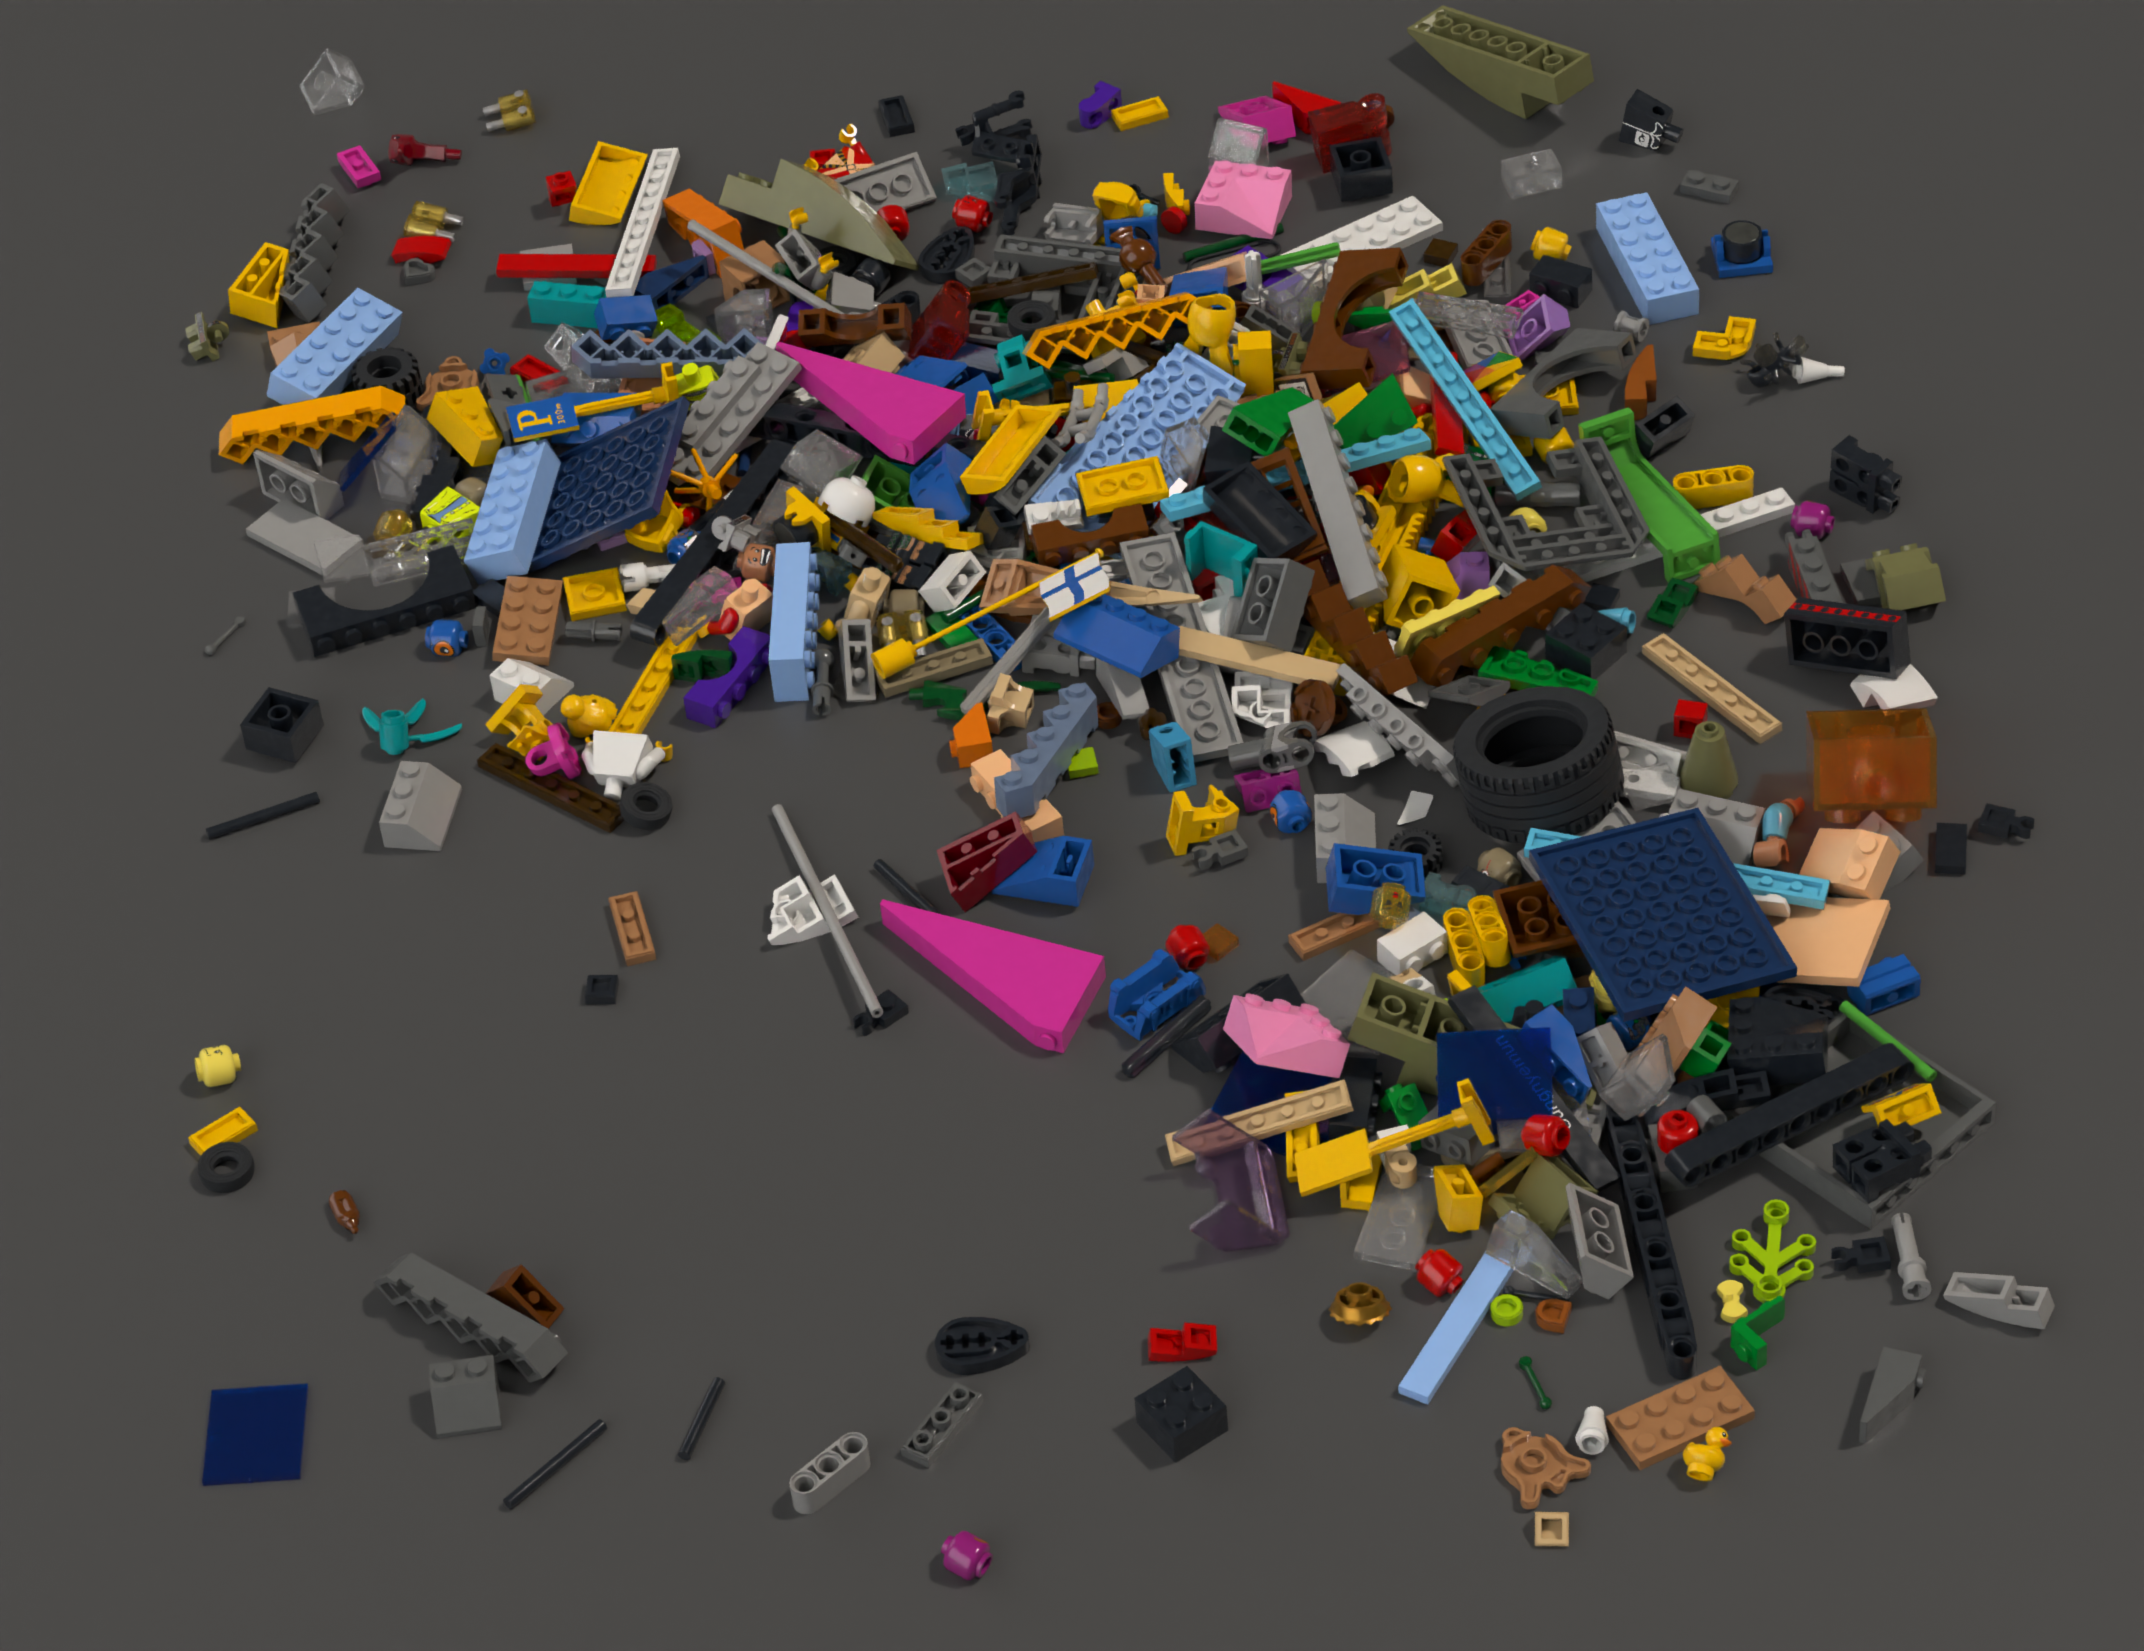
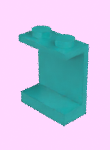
[1184,521,1258,597]

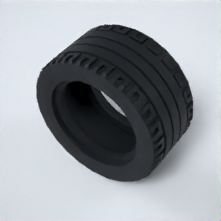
[1453,686,1625,844]

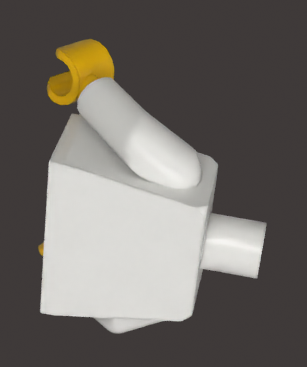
[582,730,673,800]

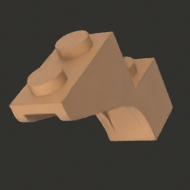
[1692,554,1797,624]

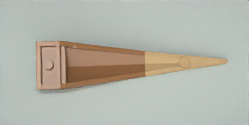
[979,559,1203,616]

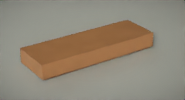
[608,891,656,966]
[1288,912,1382,961]

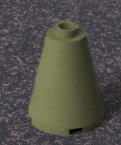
[1679,721,1739,799]

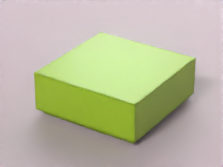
[1068,747,1099,779]

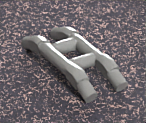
[1051,383,1109,448]

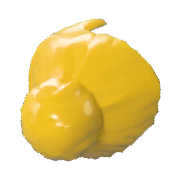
[560,694,618,738]

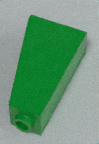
[1222,387,1314,457]

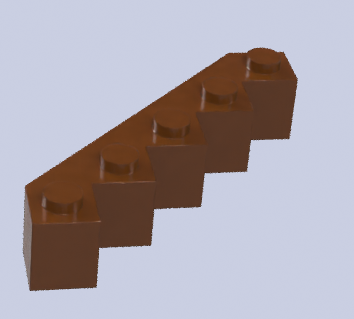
[1303,559,1418,696]
[1410,564,1592,687]

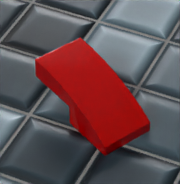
[391,236,452,264]
[1148,1322,1217,1362]

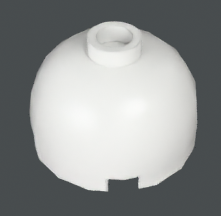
[817,475,875,527]

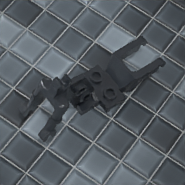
[955,90,1042,235]

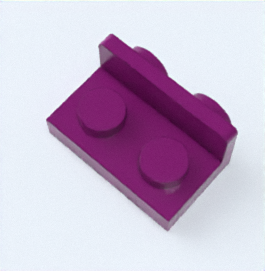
[1234,769,1302,813]

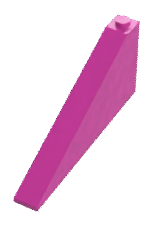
[776,342,966,465]
[880,899,1106,1053]

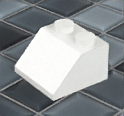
[490,658,574,716]

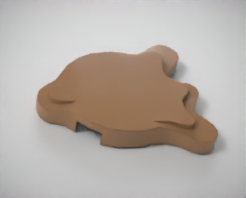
[416,356,479,411]
[1501,1427,1591,1509]

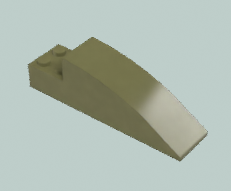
[1407,5,1594,119]
[719,159,919,271]
[1347,972,1597,1110]

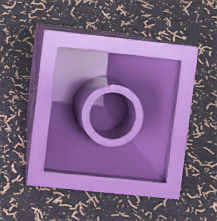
[1506,294,1571,362]
[1446,552,1490,600]

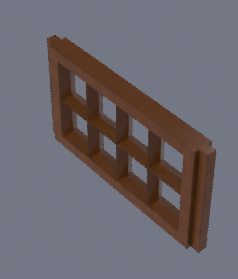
[1226,447,1329,563]

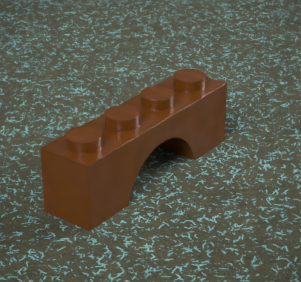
[798,303,912,347]
[1031,503,1149,567]

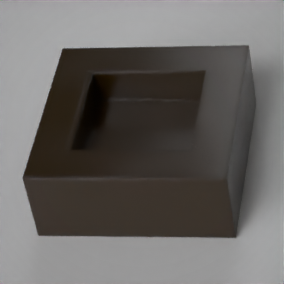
[1423,238,1458,267]

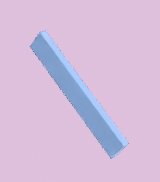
[1398,1251,1515,1405]

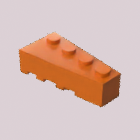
[662,188,744,278]

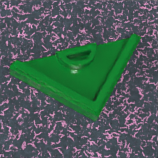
[1347,306,1395,340]

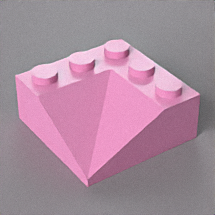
[1195,160,1292,239]
[1223,994,1350,1078]

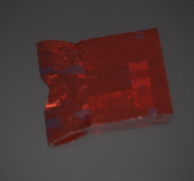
[1308,93,1392,174]
[908,280,971,360]

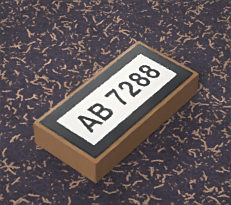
[1274,373,1322,400]

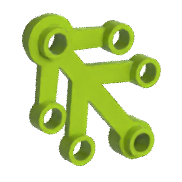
[1729,1199,1816,1303]

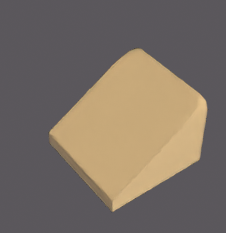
[1535,1512,1569,1547]

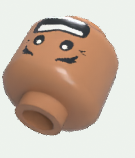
[737,543,776,582]

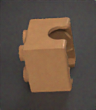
[719,240,790,322]

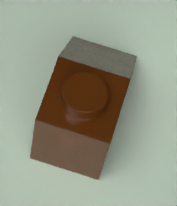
[485,1264,565,1329]

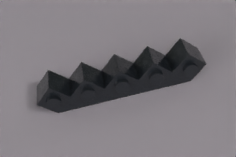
[974,422,1058,551]

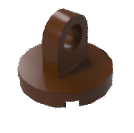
[1290,679,1348,737]

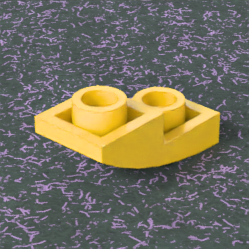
[1163,173,1190,215]

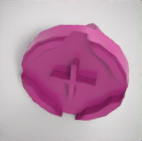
[526,722,582,779]

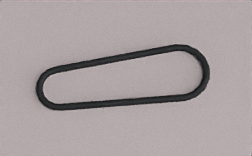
[1187,239,1281,271]

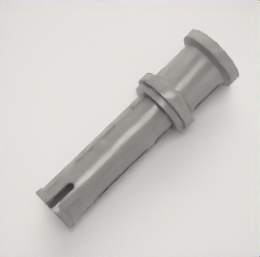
[1891,1213,1932,1301]

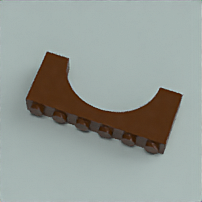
[1300,247,1409,389]

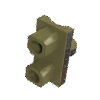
[185,311,229,361]
[1272,333,1308,376]

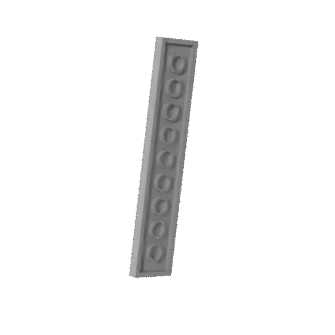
[1120,532,1244,762]

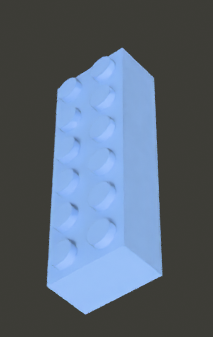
[1596,192,1699,325]
[267,288,403,405]
[464,439,561,585]
[768,542,820,702]

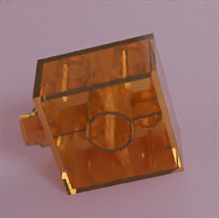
[1806,708,1937,823]

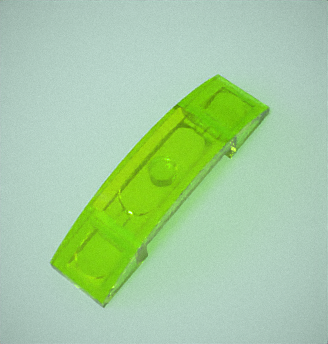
[655,303,722,345]

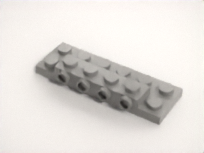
[671,342,802,487]
[1336,663,1461,788]

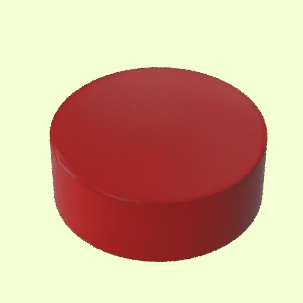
[1161,206,1188,234]

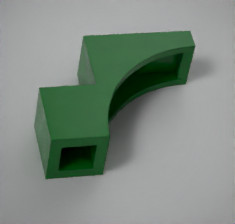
[1680,1019,1732,1077]

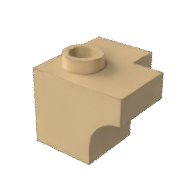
[987,673,1034,735]

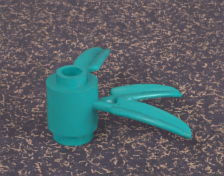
[362,699,462,755]

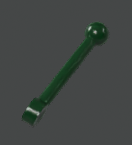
[1519,1356,1552,1409]

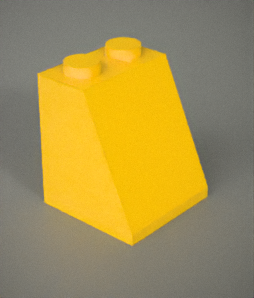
[1382,544,1460,628]

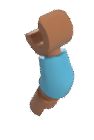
[1753,796,1805,868]

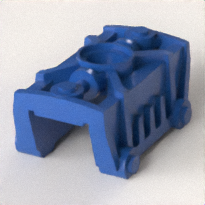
[1108,949,1206,1041]

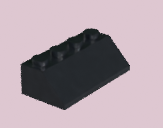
[1171,973,1306,1073]

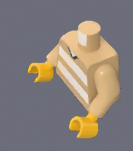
[817,567,891,640]

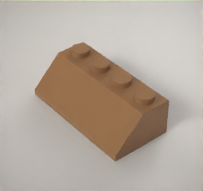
[1630,986,1717,1109]

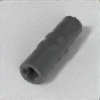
[1495,481,1582,508]

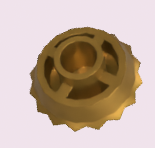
[1328,1282,1392,1326]

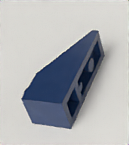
[633,255,709,318]

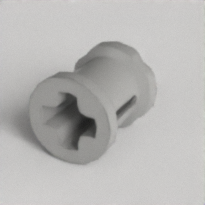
[1614,311,1649,342]

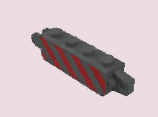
[1785,529,1843,603]

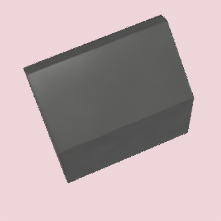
[1428,675,1511,707]

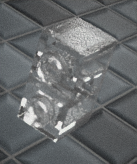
[1501,149,1562,199]

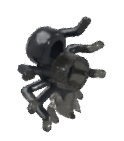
[1740,332,1809,387]

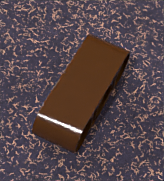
[1460,219,1512,286]

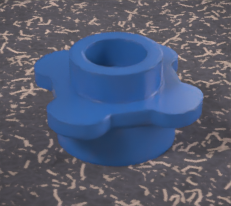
[479,348,510,375]

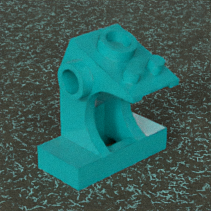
[992,334,1053,404]

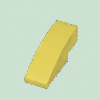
[1388,263,1467,310]

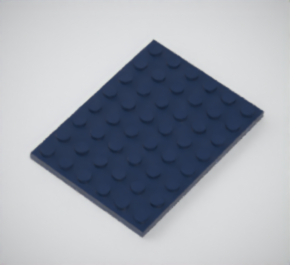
[1529,808,1797,1022]

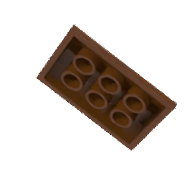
[1493,880,1578,958]

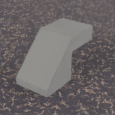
[1083,347,1149,382]

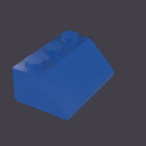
[551,393,642,447]

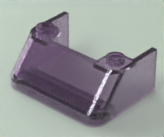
[1172,1109,1290,1252]

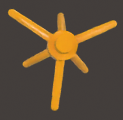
[670,448,738,511]

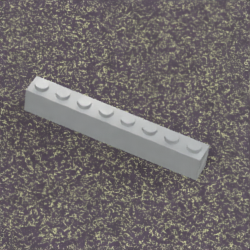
[1288,399,1388,609]

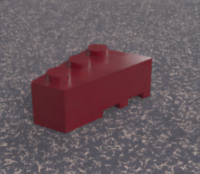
[937,811,1037,912]

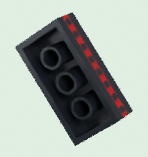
[1784,597,1911,679]

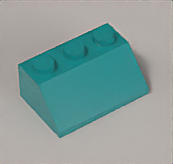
[527,281,607,328]
[1477,956,1577,1024]

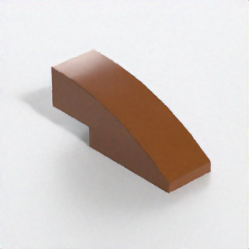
[1625,344,1657,420]

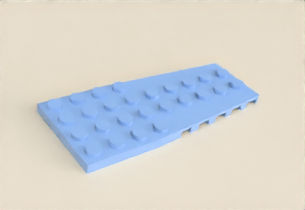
[1028,343,1246,559]

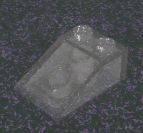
[1259,259,1328,338]

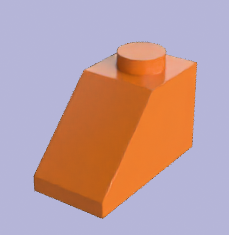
[949,702,993,768]

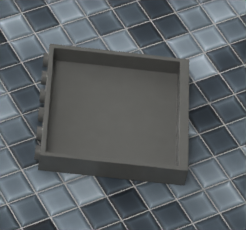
[1725,1014,1996,1230]

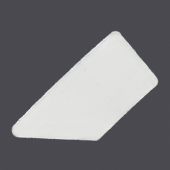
[1397,791,1433,825]

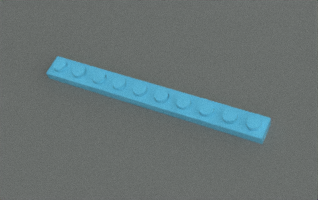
[1389,298,1542,501]
[1160,428,1432,522]
[1524,828,1830,910]

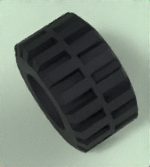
[351,347,423,409]

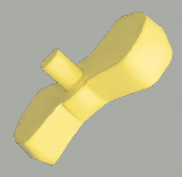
[1716,1280,1748,1323]

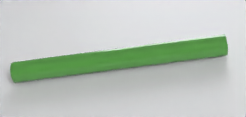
[1839,1000,1937,1082]

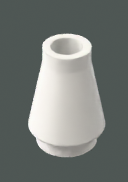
[1575,1406,1609,1455]

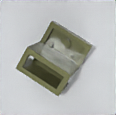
[1865,543,1946,611]
[1488,1155,1598,1243]

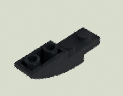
[410,439,464,532]
[1642,1068,1771,1132]

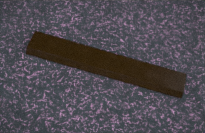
[938,261,1098,310]
[477,743,624,833]

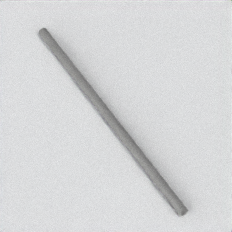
[687,219,915,364]
[772,804,883,1018]

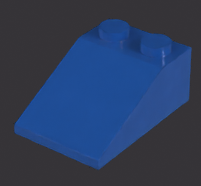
[1325,843,1426,915]

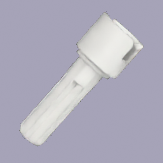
[1242,250,1269,314]
[620,562,676,592]

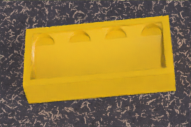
[569,141,648,225]
[960,405,1062,495]

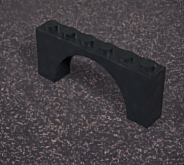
[292,545,476,657]

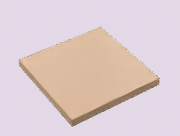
[1765,897,1891,987]

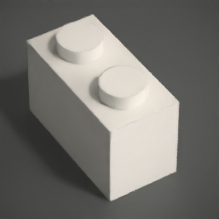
[918,551,986,613]
[1377,912,1448,976]

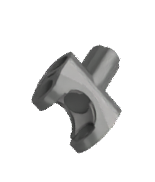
[1228,721,1317,773]

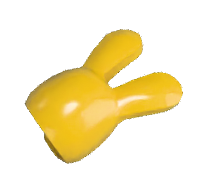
[1183,293,1236,376]
[1387,453,1465,508]

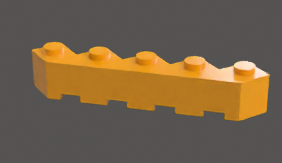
[1022,292,1213,369]
[219,386,405,464]

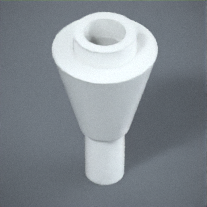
[1792,357,1845,384]

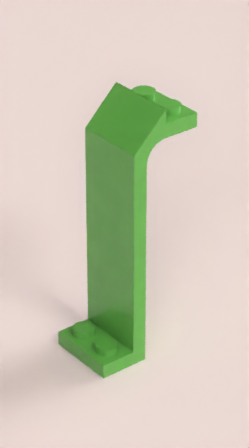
[1578,407,1720,582]

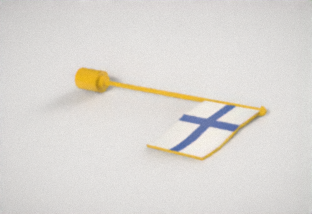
[871,548,1111,679]

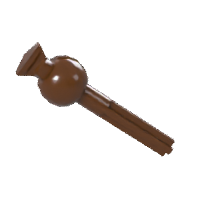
[1109,226,1170,297]

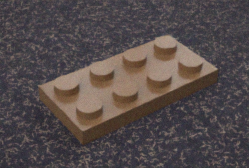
[492,576,563,666]
[1606,1366,1755,1470]

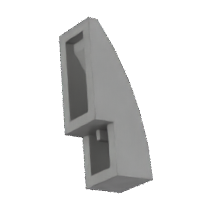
[1943,1272,2055,1329]

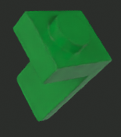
[1379,1083,1428,1151]
[1731,1295,1785,1371]

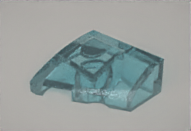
[941,161,998,203]

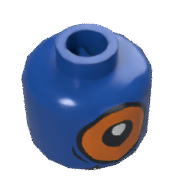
[425,620,469,657]
[1269,790,1312,833]

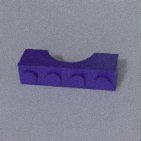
[683,626,770,728]

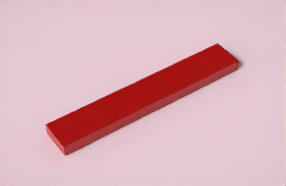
[496,254,657,279]
[1430,351,1464,456]

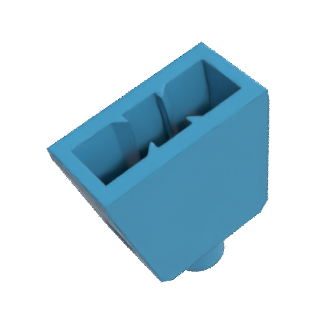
[1149,722,1197,793]

